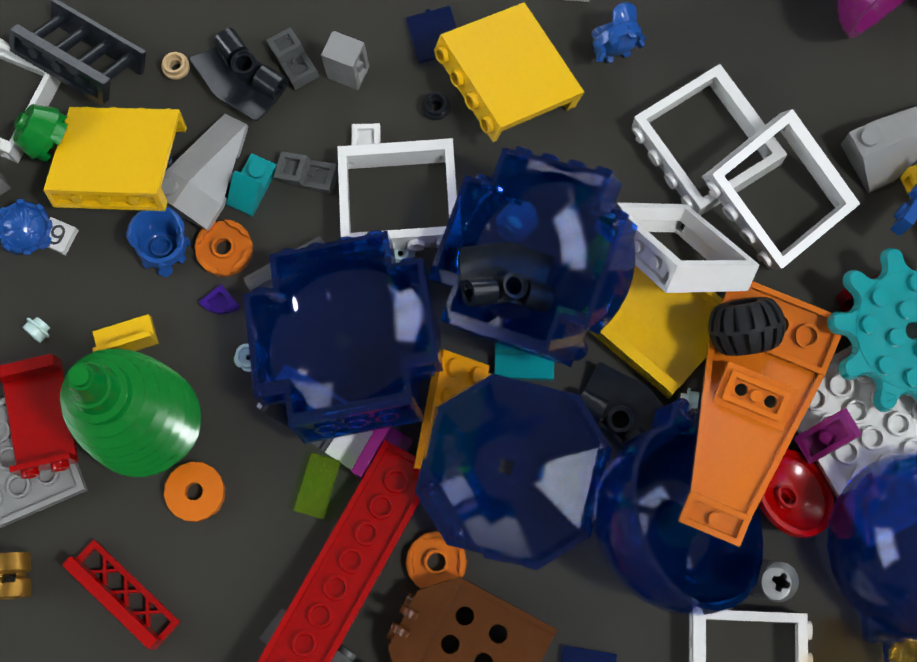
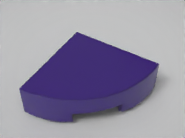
[198,284,240,314]

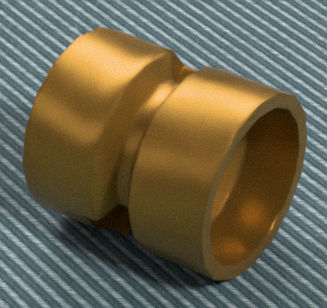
[0,552,32,600]

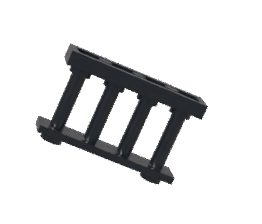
[10,0,146,106]

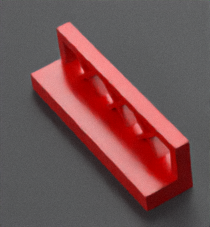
[62,539,181,650]

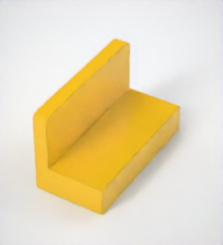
[92,314,159,352]

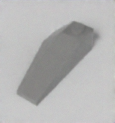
[841,106,917,194]
[161,114,248,231]

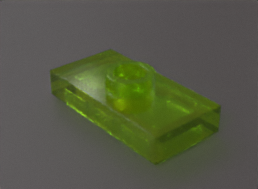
[294,453,341,520]

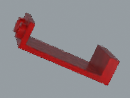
[0,353,79,479]

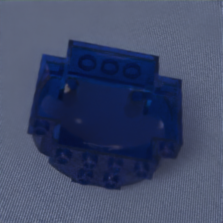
[428,146,638,367]
[243,230,443,444]

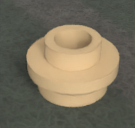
[161,52,190,80]

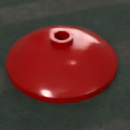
[759,449,834,538]

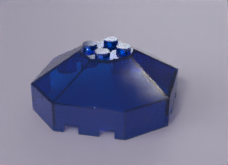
[415,373,612,570]

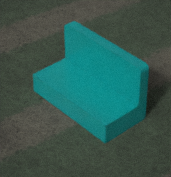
[494,343,555,381]

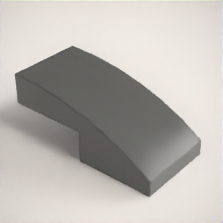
[266,27,320,90]
[273,151,338,194]

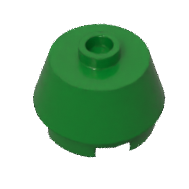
[13,104,68,162]

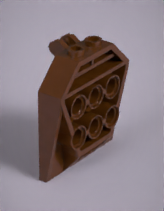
[386,576,558,662]

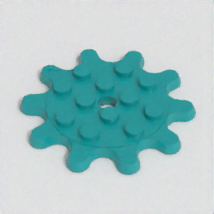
[827,248,917,412]

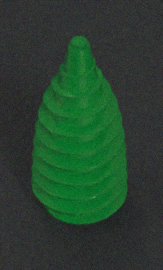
[60,349,201,477]

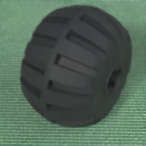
[708,297,786,356]

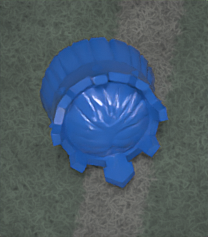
[591,2,647,63]
[0,199,53,255]
[126,206,190,278]

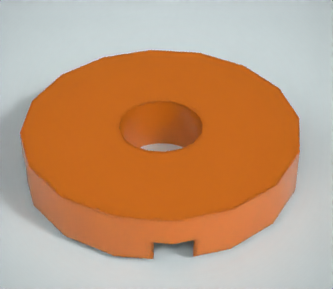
[195,220,253,277]
[164,462,226,522]
[406,531,467,588]

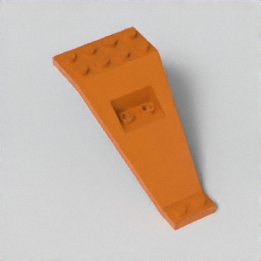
[677,281,842,547]

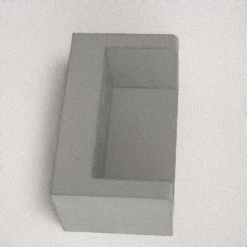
[321,31,370,90]

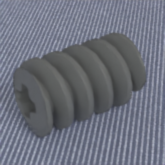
[742,559,799,602]

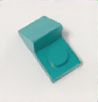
[226,153,277,217]

